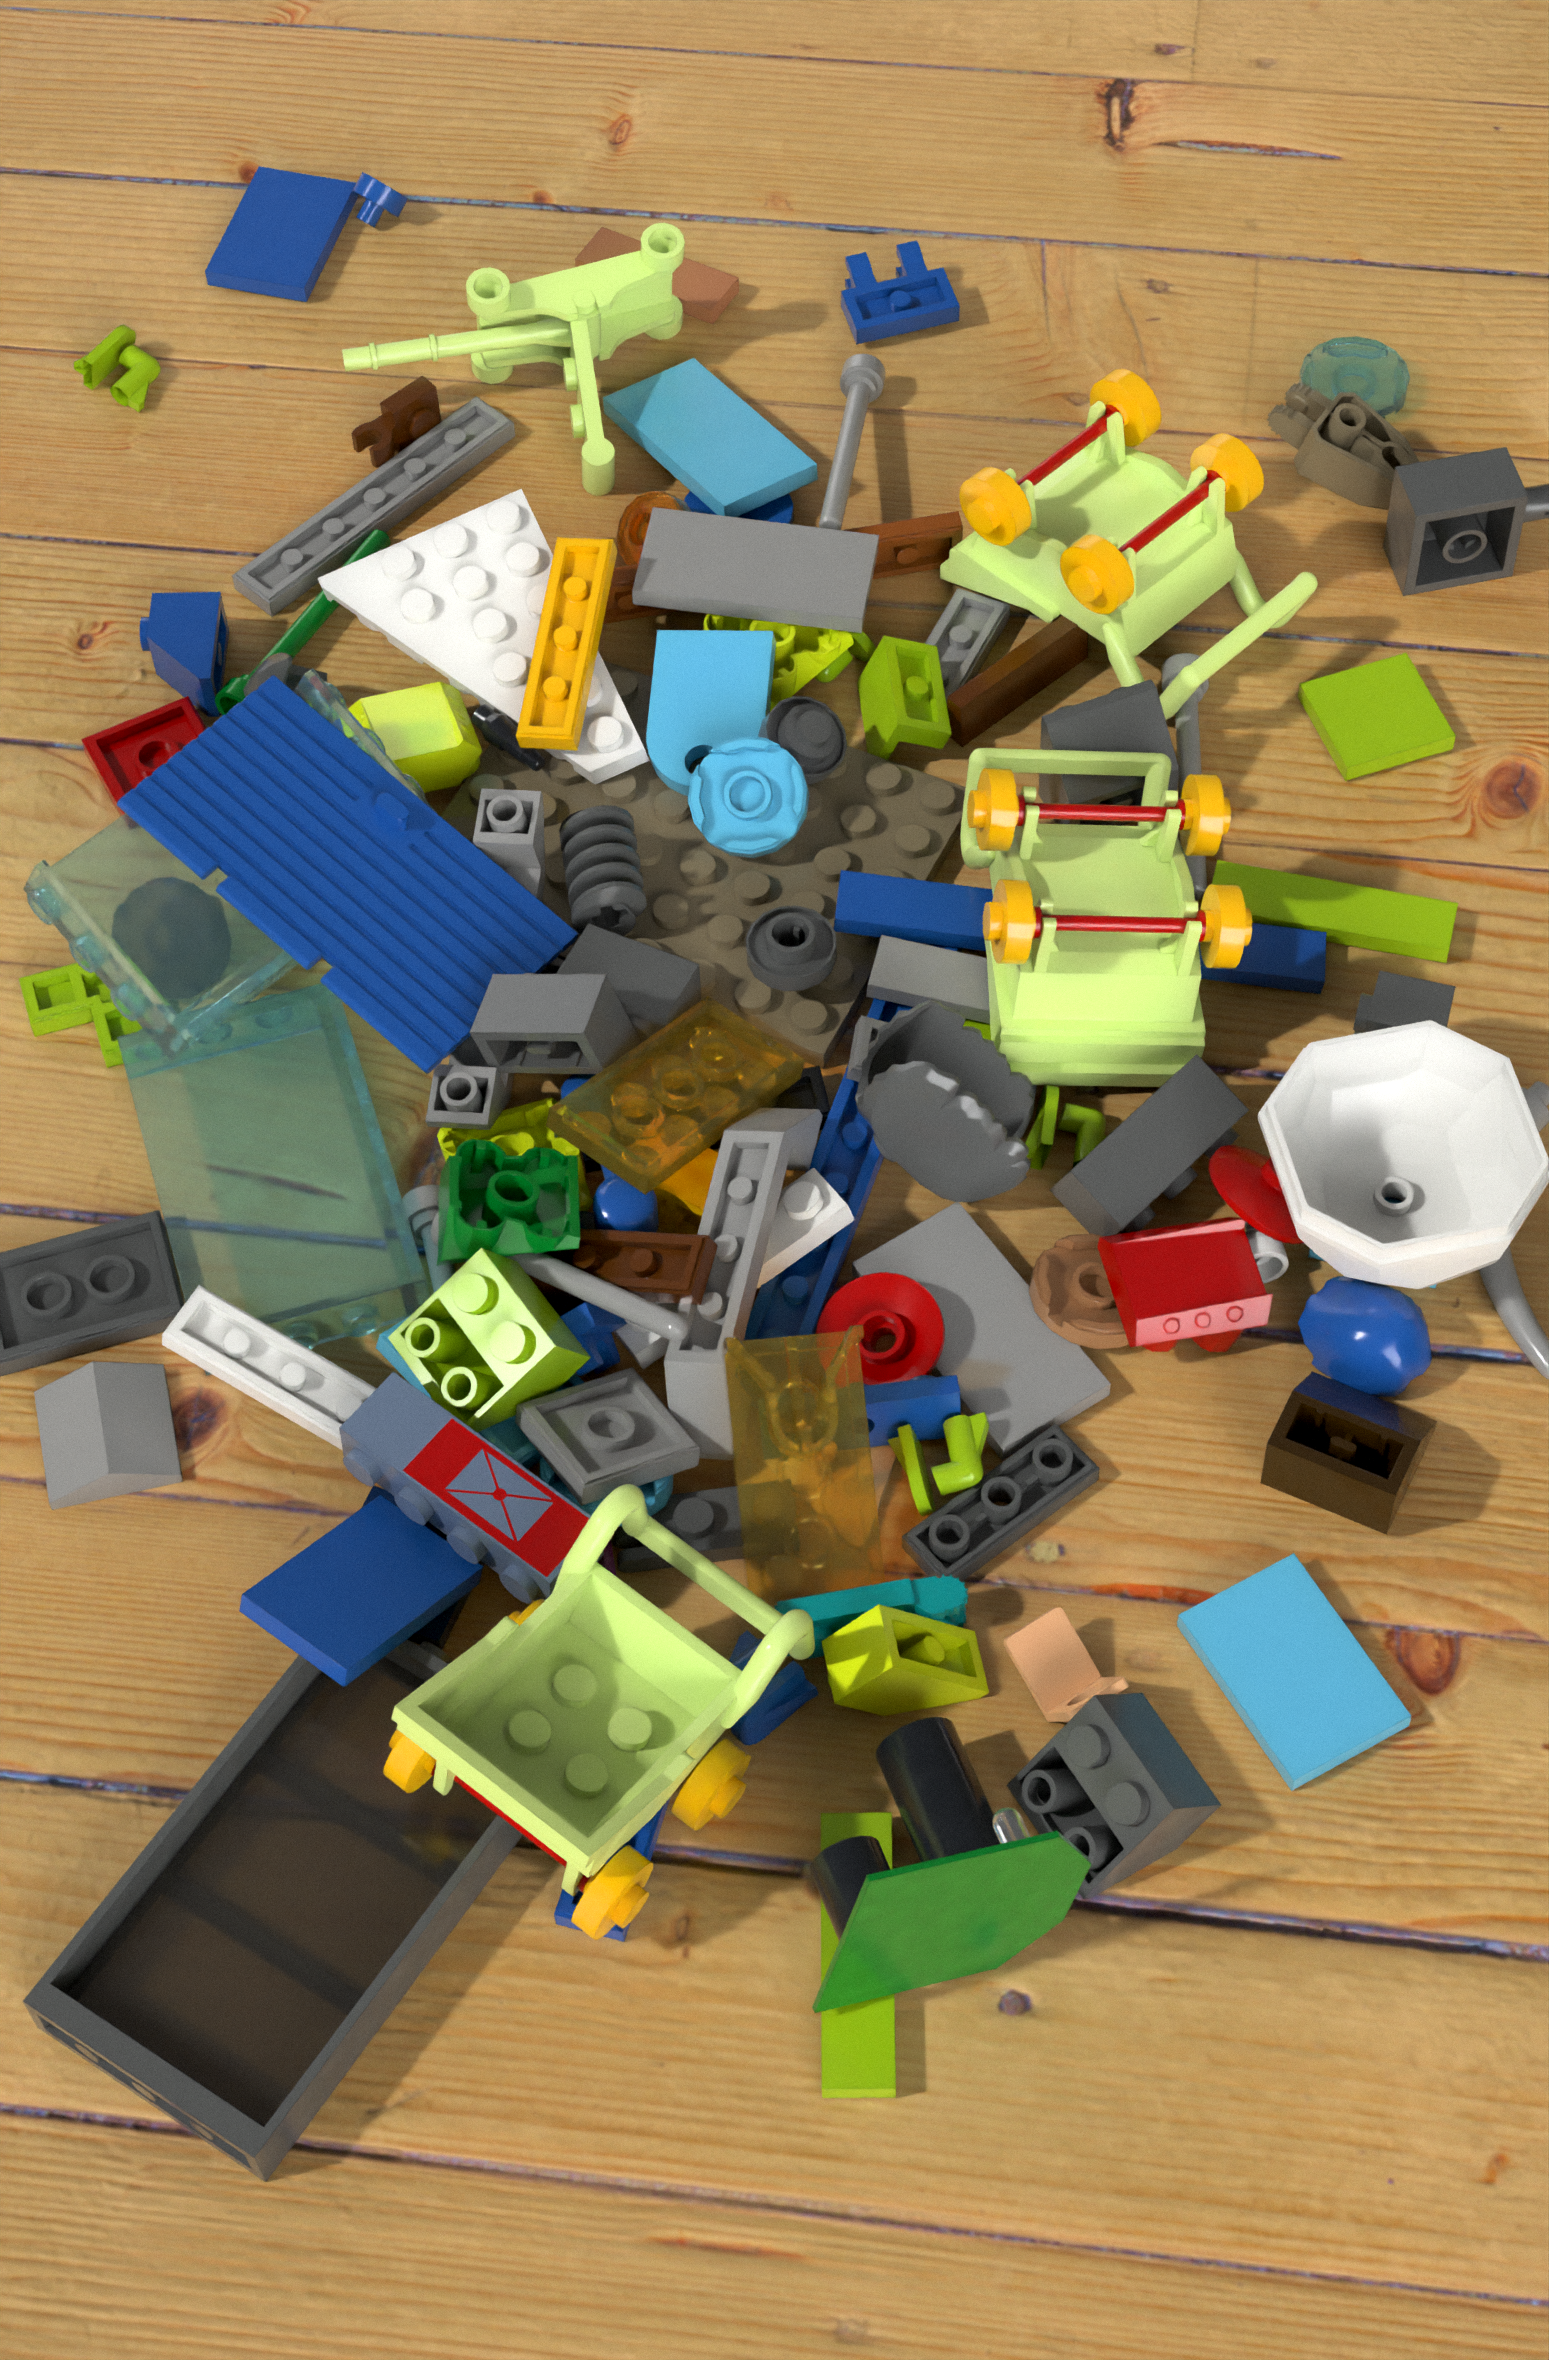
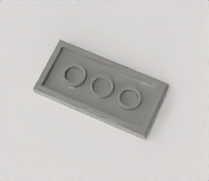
[632,507,879,633]
[852,1202,1111,1461]

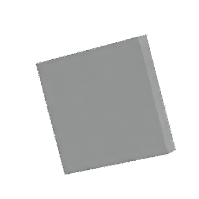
[515,1367,700,1506]

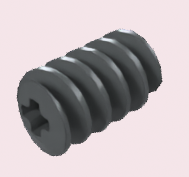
[559,805,647,936]

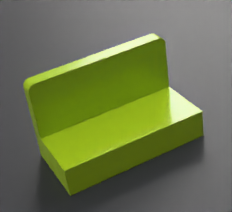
[857,635,952,760]

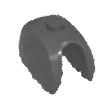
[855,999,1034,1202]

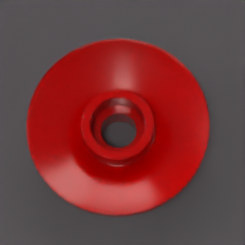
[1209,1145,1304,1244]
[815,1272,945,1389]

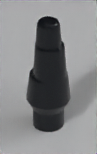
[471,704,545,772]

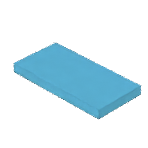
[603,358,818,517]

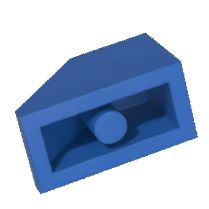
[140,592,229,717]

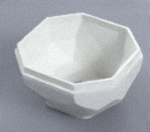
[1258,1020,1549,1289]

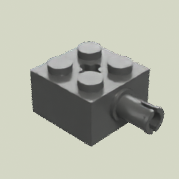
[1383,447,1549,596]

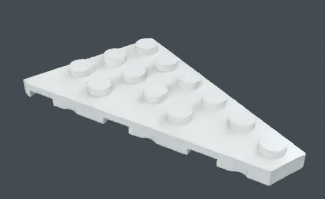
[318,489,649,785]

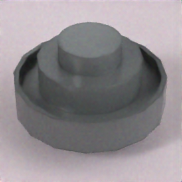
[758,696,847,785]
[746,906,837,991]

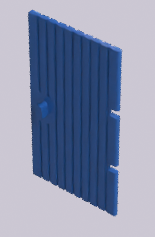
[117,675,578,1074]

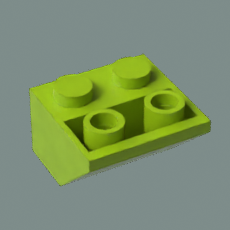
[387,1248,591,1433]

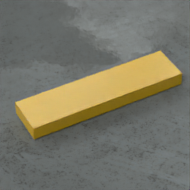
[516,537,617,751]

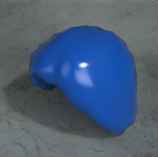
[1298,1276,1432,1397]

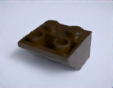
[1260,1372,1437,1535]

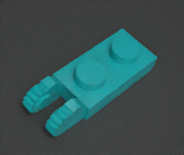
[774,1574,968,1659]

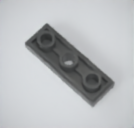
[902,1423,1100,1582]

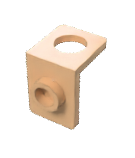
[1003,1607,1129,1722]

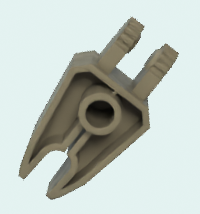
[1267,382,1419,509]

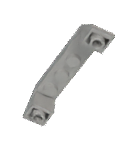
[425,788,545,1130]
[664,1108,823,1461]

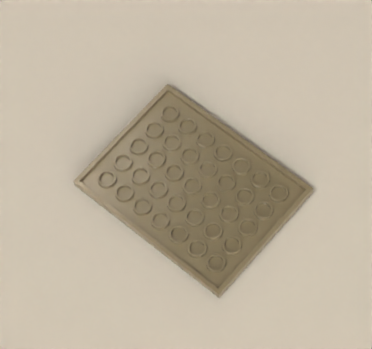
[441,660,966,1069]

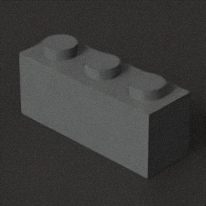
[1050,1054,1249,1236]

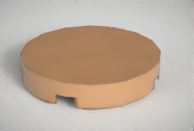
[1029,1234,1129,1349]

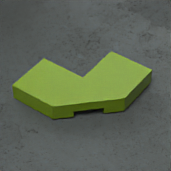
[19,962,167,1068]

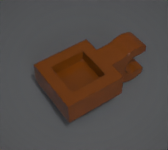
[351,376,441,468]

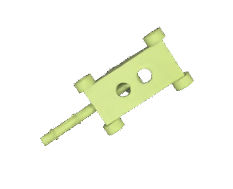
[342,223,685,496]

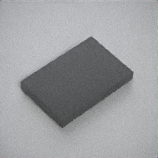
[0,1210,184,1376]

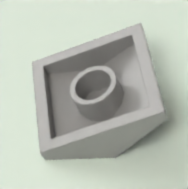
[34,1361,183,1510]

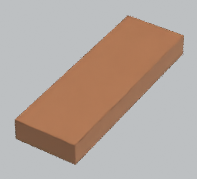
[575,227,739,324]

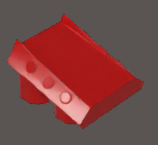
[1097,1217,1273,1352]

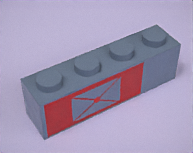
[339,1372,604,1604]

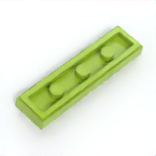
[1212,860,1458,963]
[821,1812,896,2098]

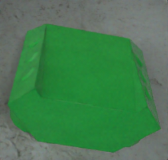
[437,1139,580,1266]

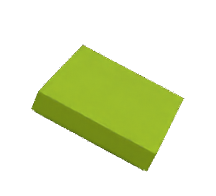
[1298,653,1456,781]

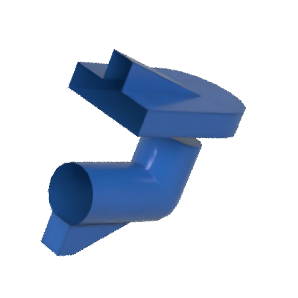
[729,1630,818,1746]

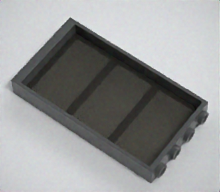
[23,1639,523,2182]

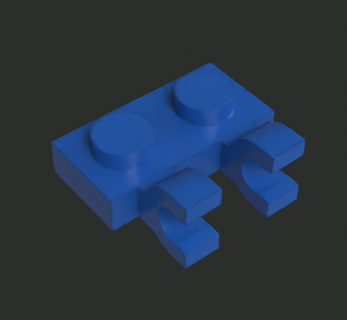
[841,240,960,345]

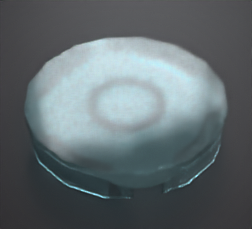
[1298,336,1410,419]

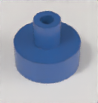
[352,172,408,228]

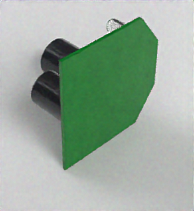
[810,1717,1091,2013]

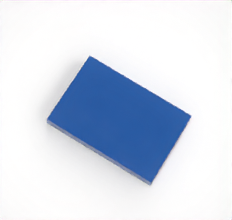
[205,166,358,302]
[239,1495,483,1687]

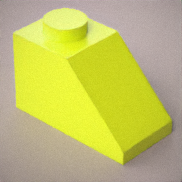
[821,1604,989,1716]

